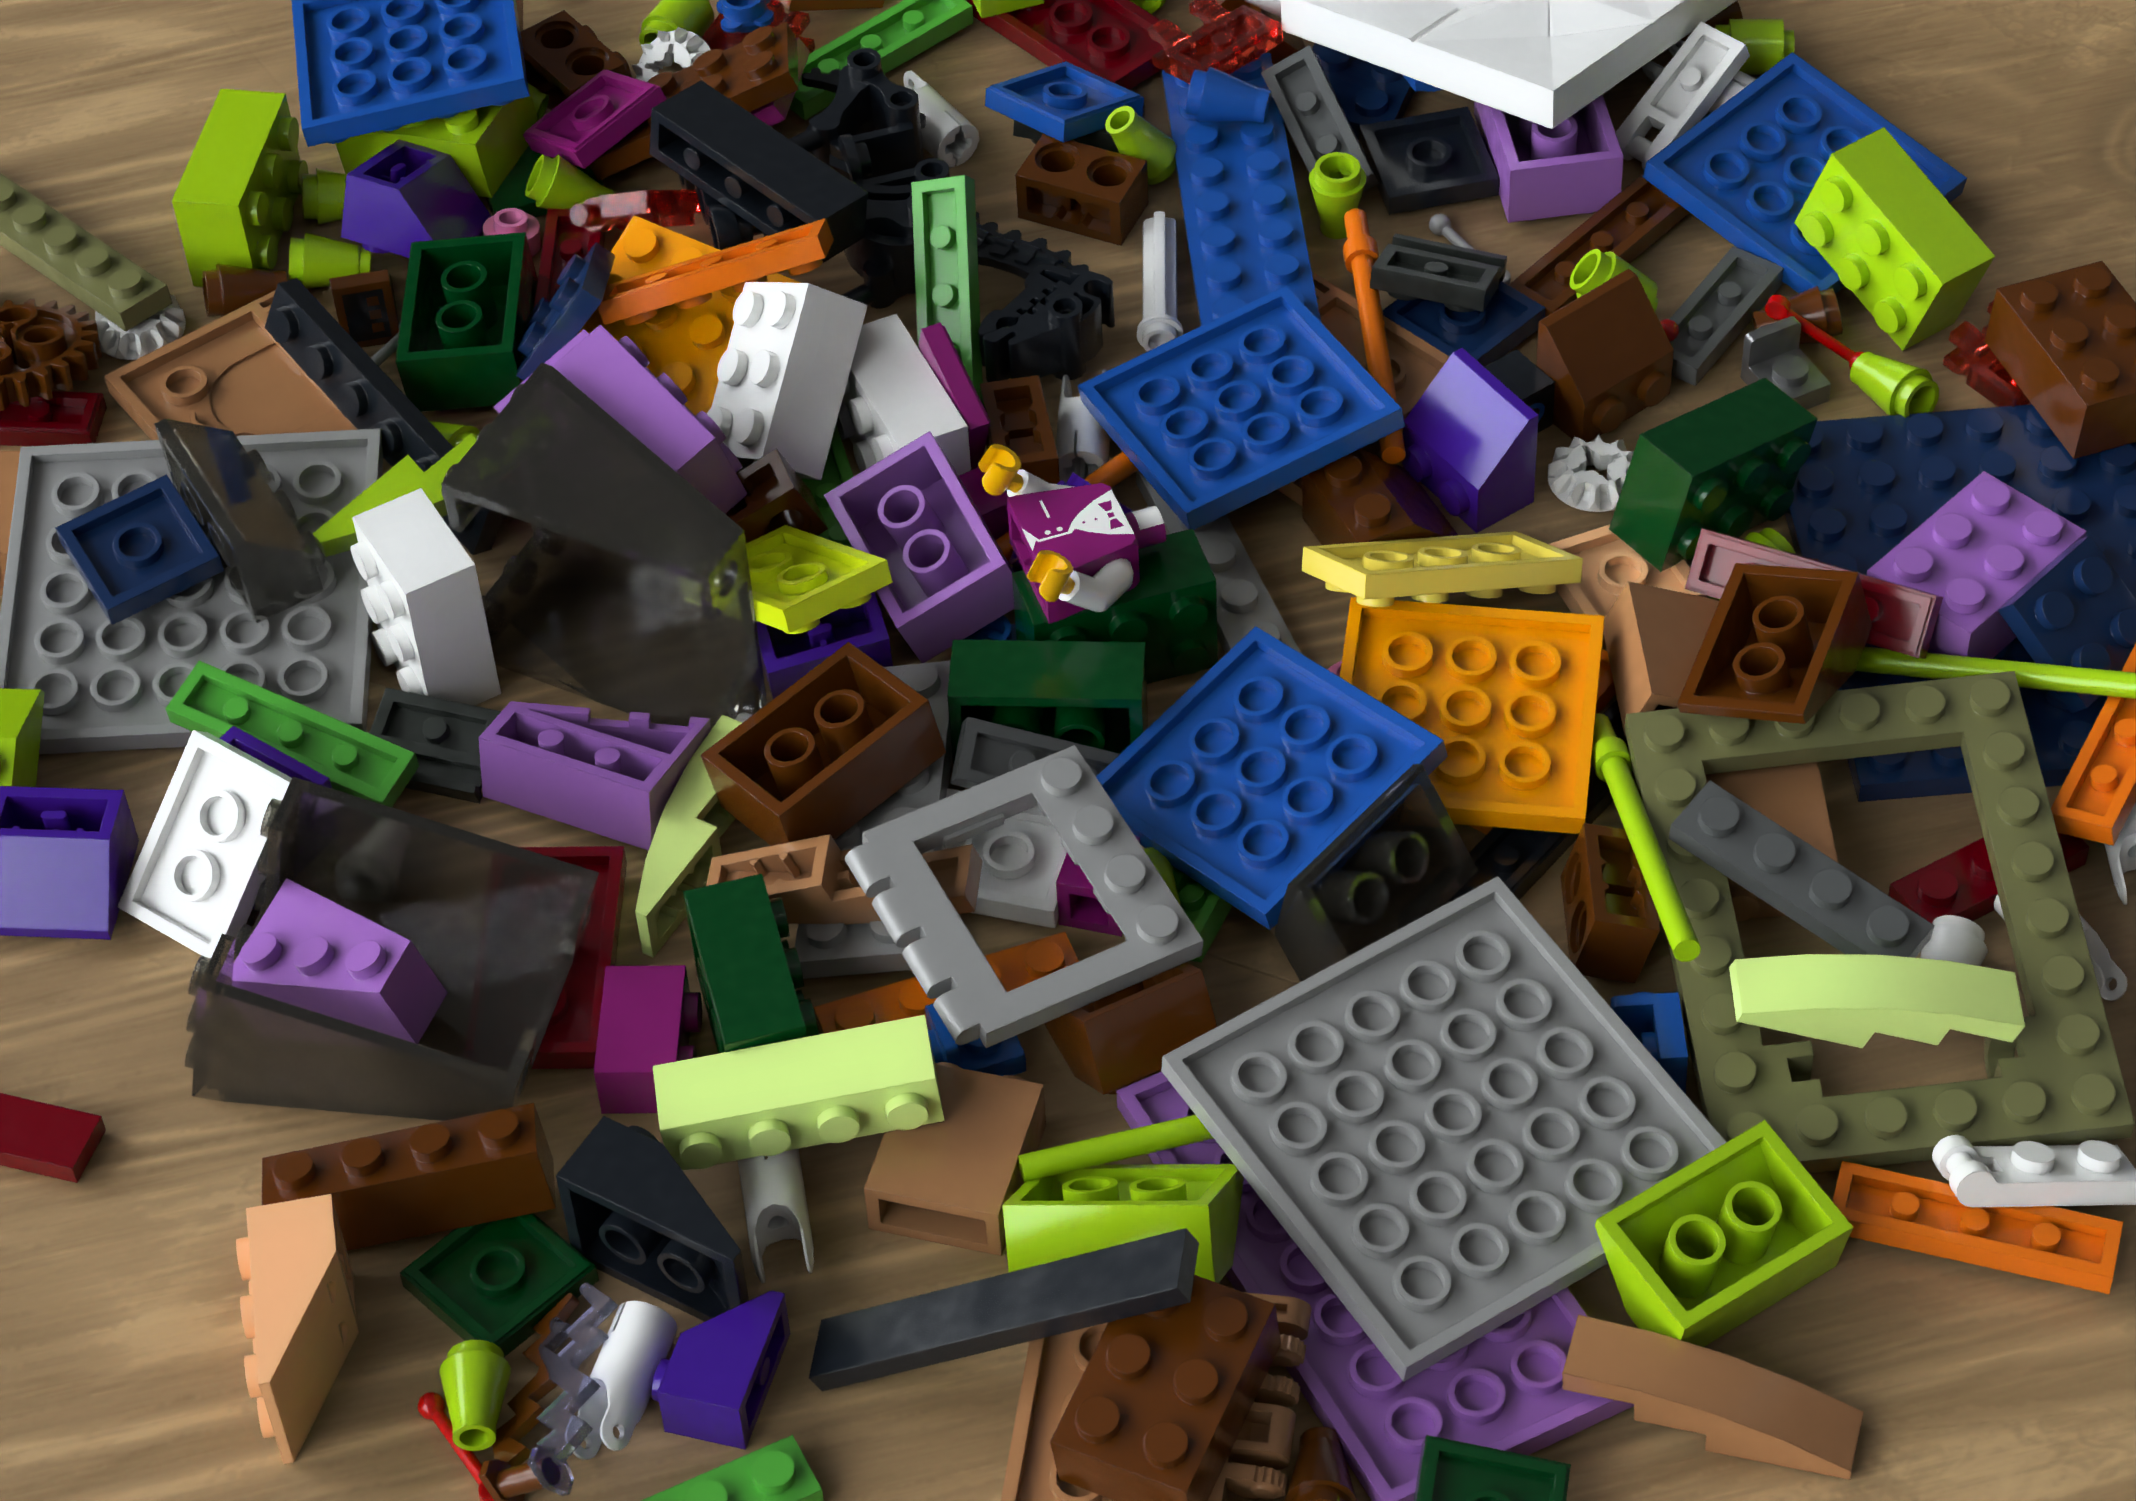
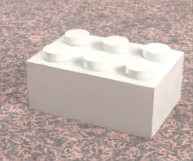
[707,282,868,480]
[836,314,971,475]
[350,488,501,706]

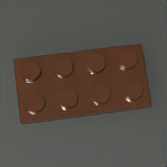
[589,22,799,181]

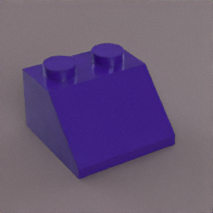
[1401,348,1539,533]

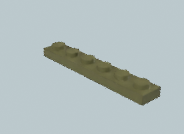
[0,173,173,332]

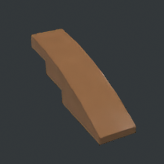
[706,834,983,925]
[1562,1314,1864,1480]

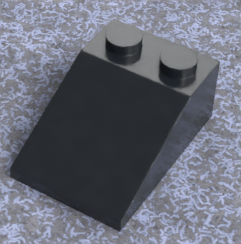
[556,1116,749,1321]

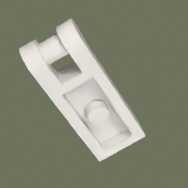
[1616,21,1750,170]
[1932,1135,2136,1207]

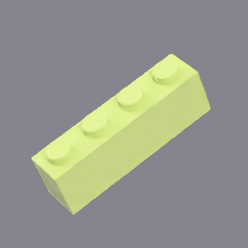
[653,1015,945,1171]

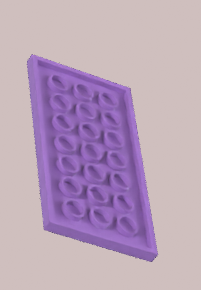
[1116,1072,1634,1501]

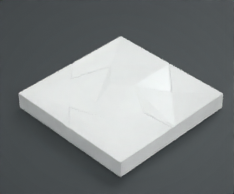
[1281,0,1737,129]

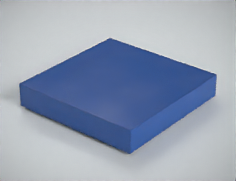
[985,61,1144,143]

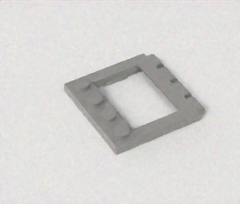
[845,745,1203,1048]

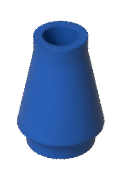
[1186,66,1272,124]

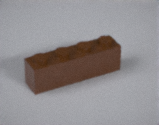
[262,1103,556,1251]

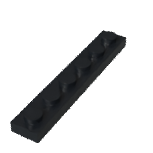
[264,278,507,555]

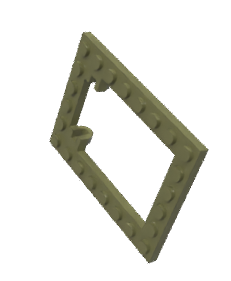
[1625,671,2135,1174]

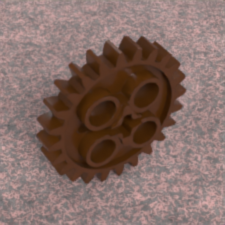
[0,299,103,411]

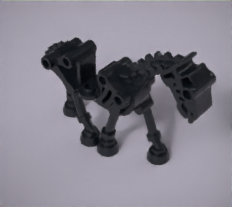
[678,48,1115,382]

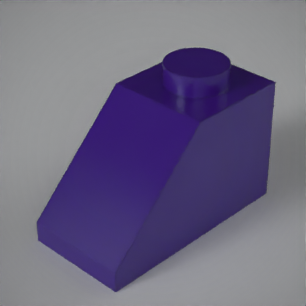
[652,1290,791,1450]

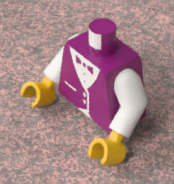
[978,444,1166,624]

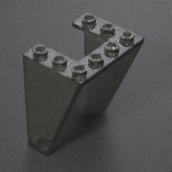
[441,363,767,729]
[185,777,599,1121]

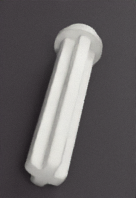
[1137,211,1183,352]

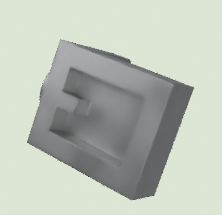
[1740,316,1831,410]

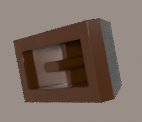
[329,269,399,348]

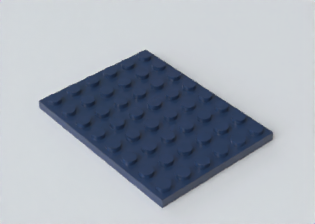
[1785,404,2136,802]

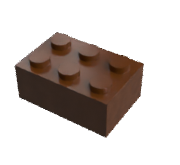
[1984,261,2136,459]
[701,642,946,846]
[1050,1275,1281,1501]

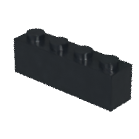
[649,80,868,263]

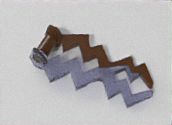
[479,1283,618,1501]

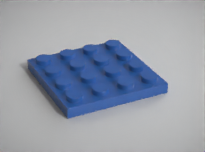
[291,0,529,147]
[1643,52,1967,294]
[1077,285,1405,530]
[1096,626,1448,930]

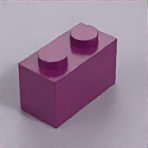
[594,965,702,1114]

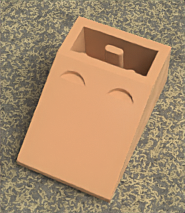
[236,1194,359,1464]

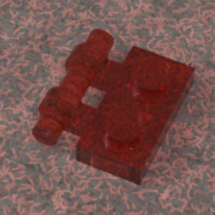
[570,189,702,232]

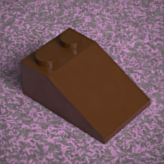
[1677,563,1872,724]

